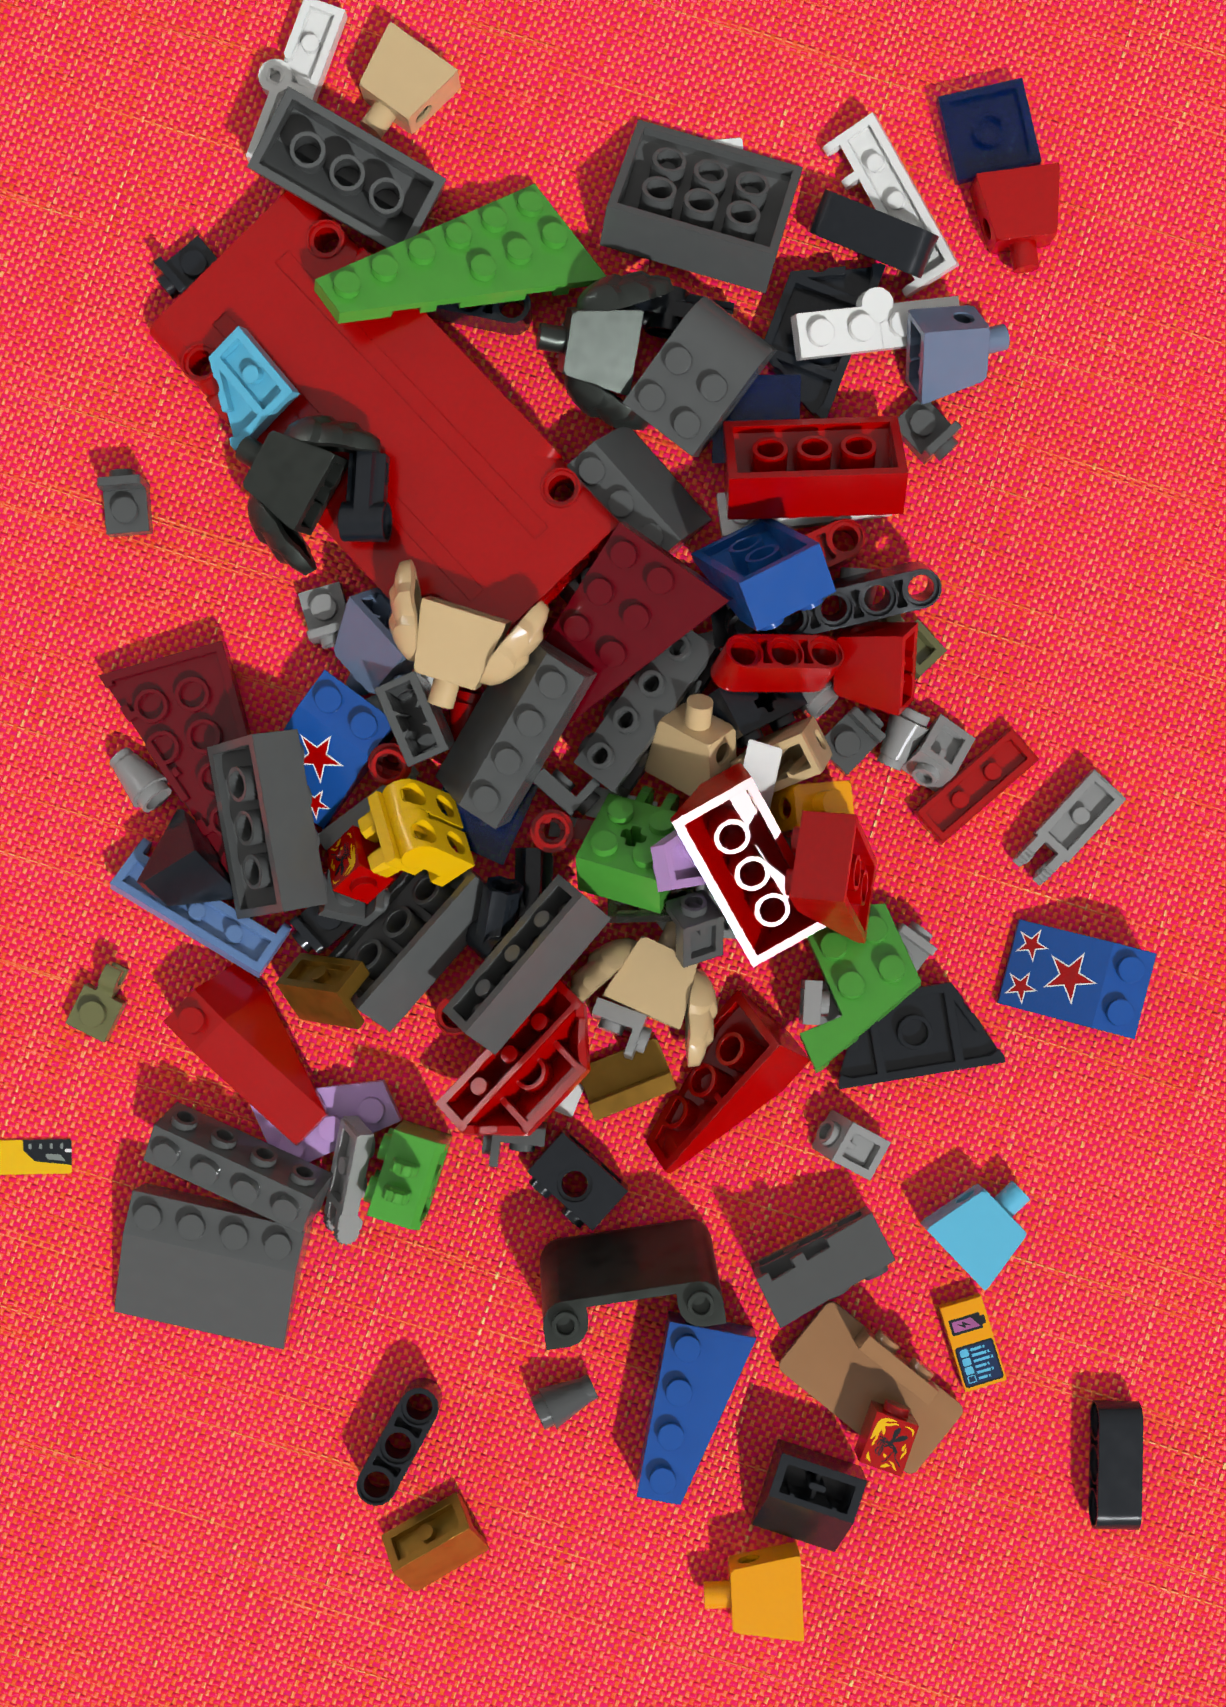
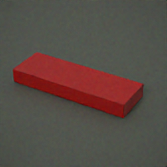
[911,727,1039,845]

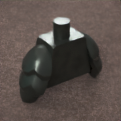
[536,271,674,430]
[235,415,380,576]

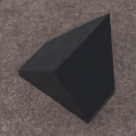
[137,809,234,906]

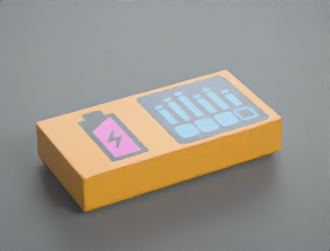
[938,1293,1007,1393]

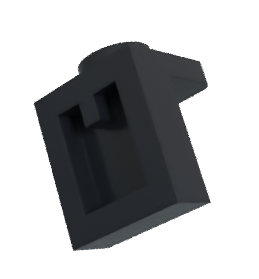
[153,236,217,299]
[289,906,356,954]

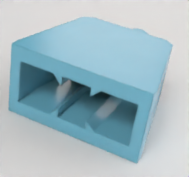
[920,1181,1031,1291]

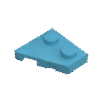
[208,326,300,451]

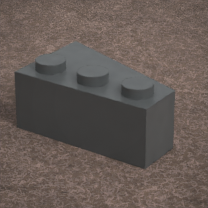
[750,1206,895,1328]

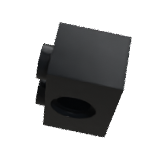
[527,1127,628,1231]

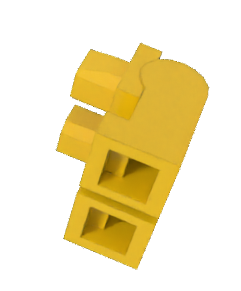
[358,778,475,887]

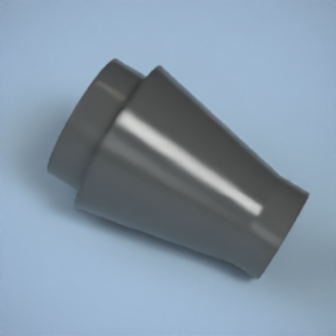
[530,1374,598,1430]

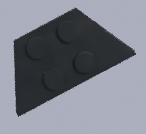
[764,263,886,418]
[837,982,1005,1089]

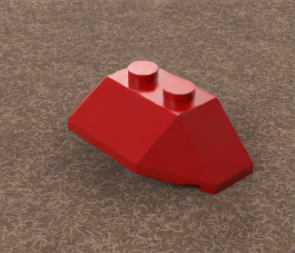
[435,979,591,1136]

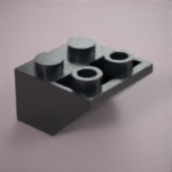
[751,1439,867,1552]

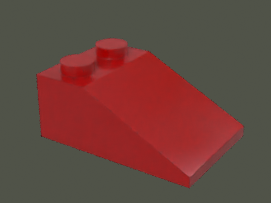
[784,811,877,943]

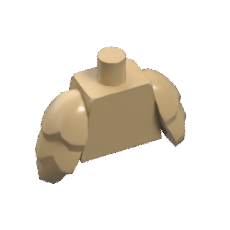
[389,559,549,709]
[570,920,718,1067]

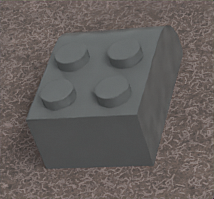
[622,296,777,457]

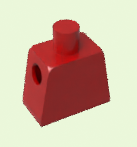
[969,163,1060,274]
[834,622,918,716]

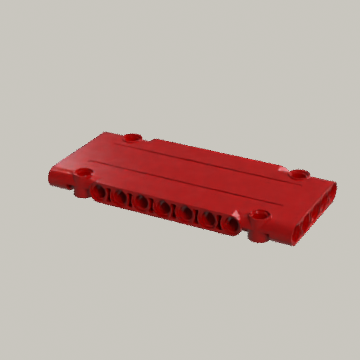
[150,191,620,637]

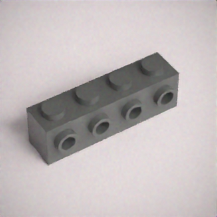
[573,631,720,798]
[442,874,611,1055]
[143,1102,333,1234]

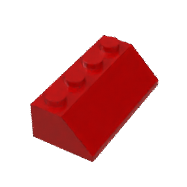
[723,416,908,520]
[670,762,826,967]

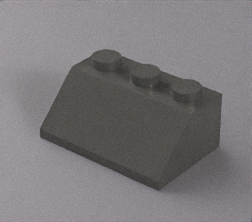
[565,427,712,555]

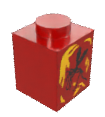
[327,825,395,904]
[854,1399,919,1477]

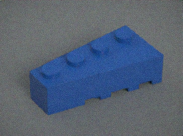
[636,1311,757,1505]

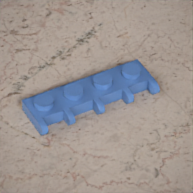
[110,838,292,978]

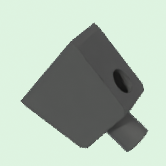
[374,671,455,767]

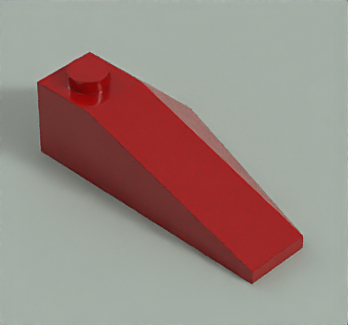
[163,964,328,1146]
[646,990,810,1174]

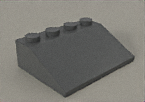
[600,119,803,293]
[114,1183,313,1349]

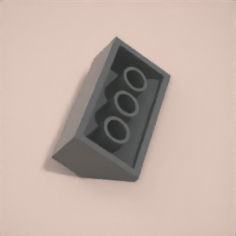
[247,86,446,248]
[435,639,597,829]
[207,729,328,919]
[329,868,487,1032]

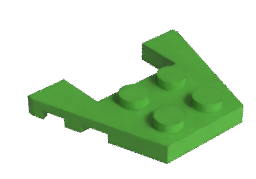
[800,903,921,1073]

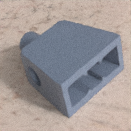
[905,305,1010,405]
[334,587,414,695]

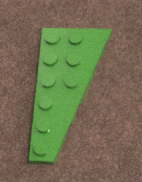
[314,184,606,324]

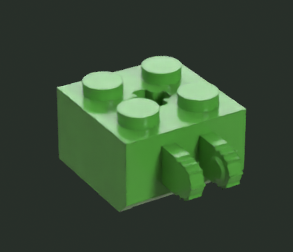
[575,786,680,914]
[363,1120,453,1230]

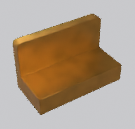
[276,953,370,1029]
[581,1038,677,1121]
[381,1492,489,1591]

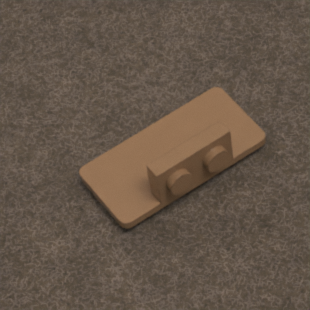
[779,1301,963,1474]

